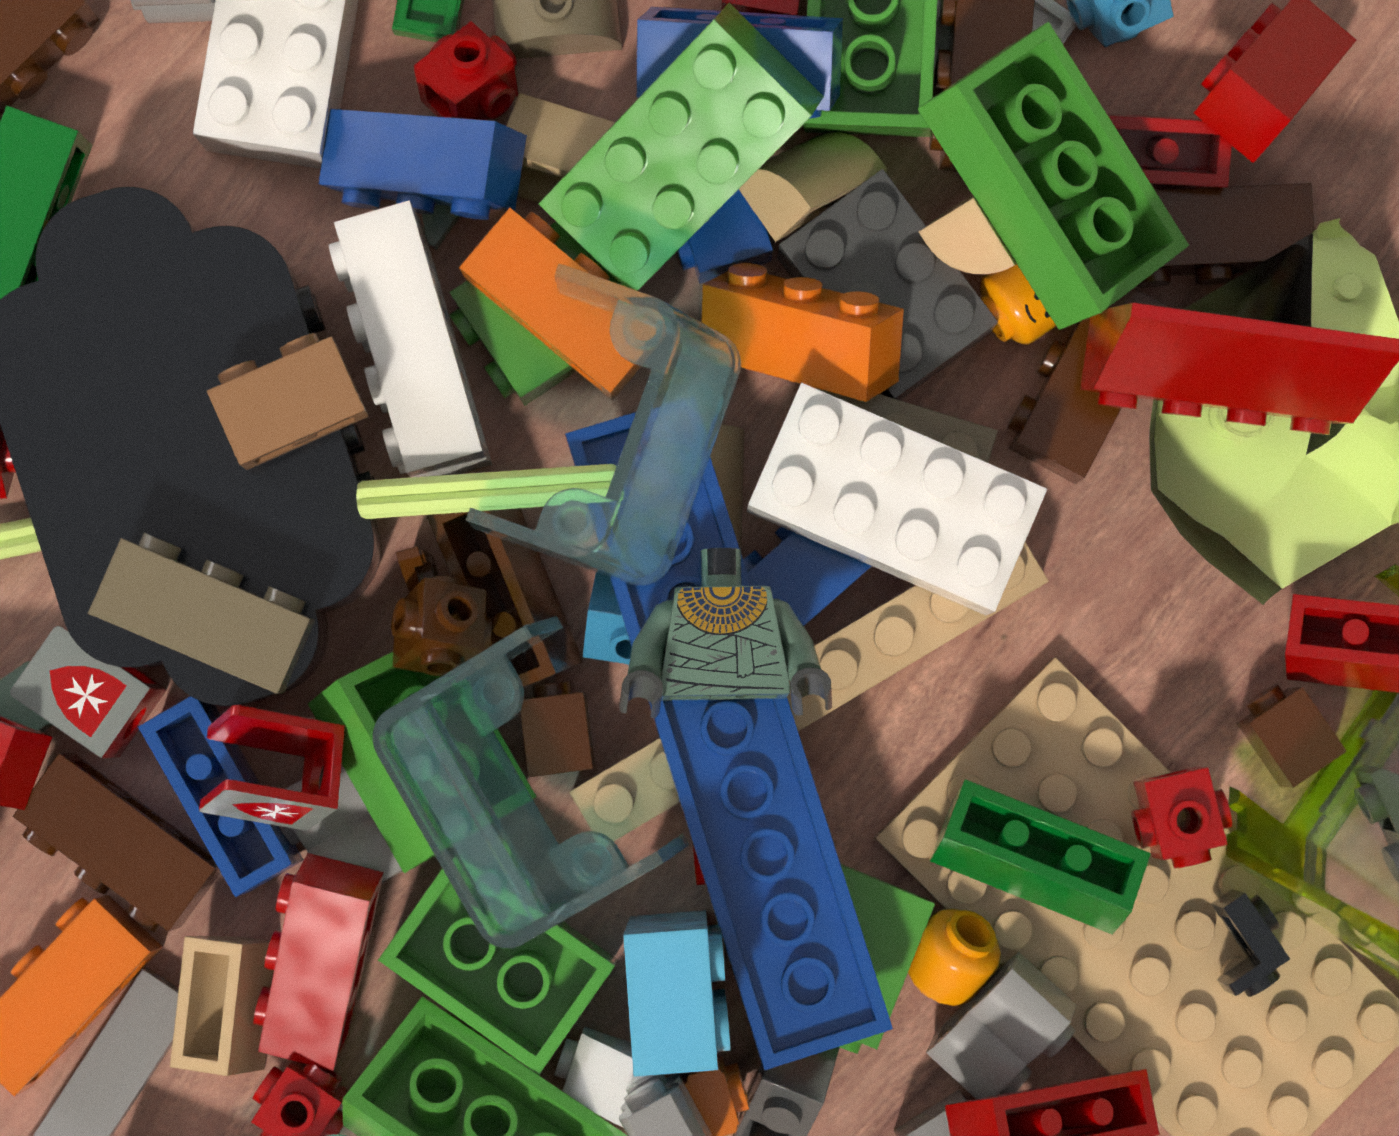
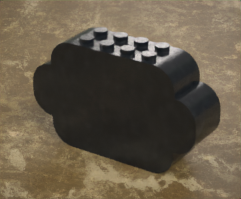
[0,187,381,706]

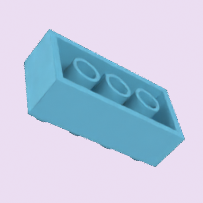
[623,910,731,1077]

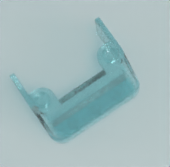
[466,263,741,586]
[373,616,690,948]

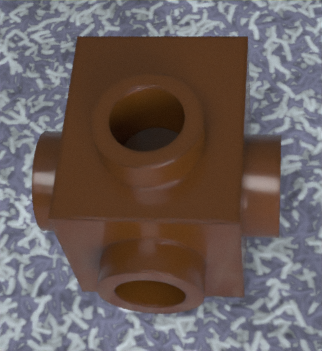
[391,576,492,678]

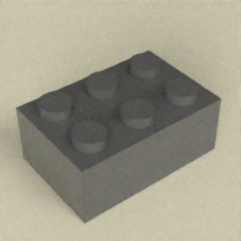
[777,169,998,400]

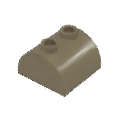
[493,0,622,59]

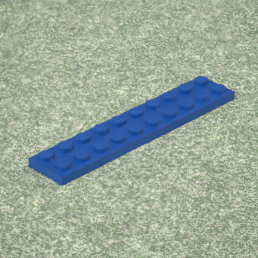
[565,395,893,1070]

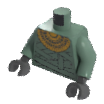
[619,548,832,718]

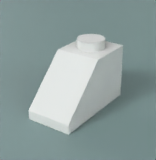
[554,1027,644,1127]

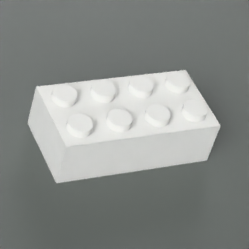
[193,0,358,169]
[329,200,492,477]
[747,383,1047,615]

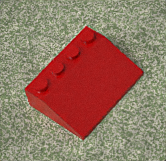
[1080,303,1399,435]

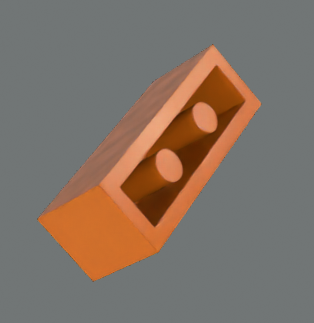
[459,208,662,401]
[700,263,904,402]
[0,895,163,1096]

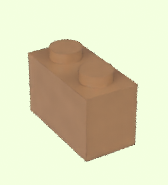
[207,333,369,470]

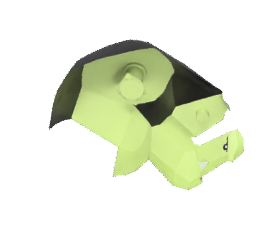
[1149,218,1399,605]

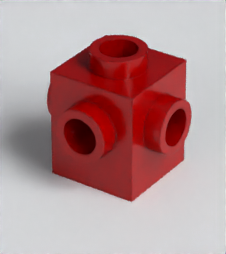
[414,21,519,120]
[1131,766,1232,869]
[251,1061,349,1136]

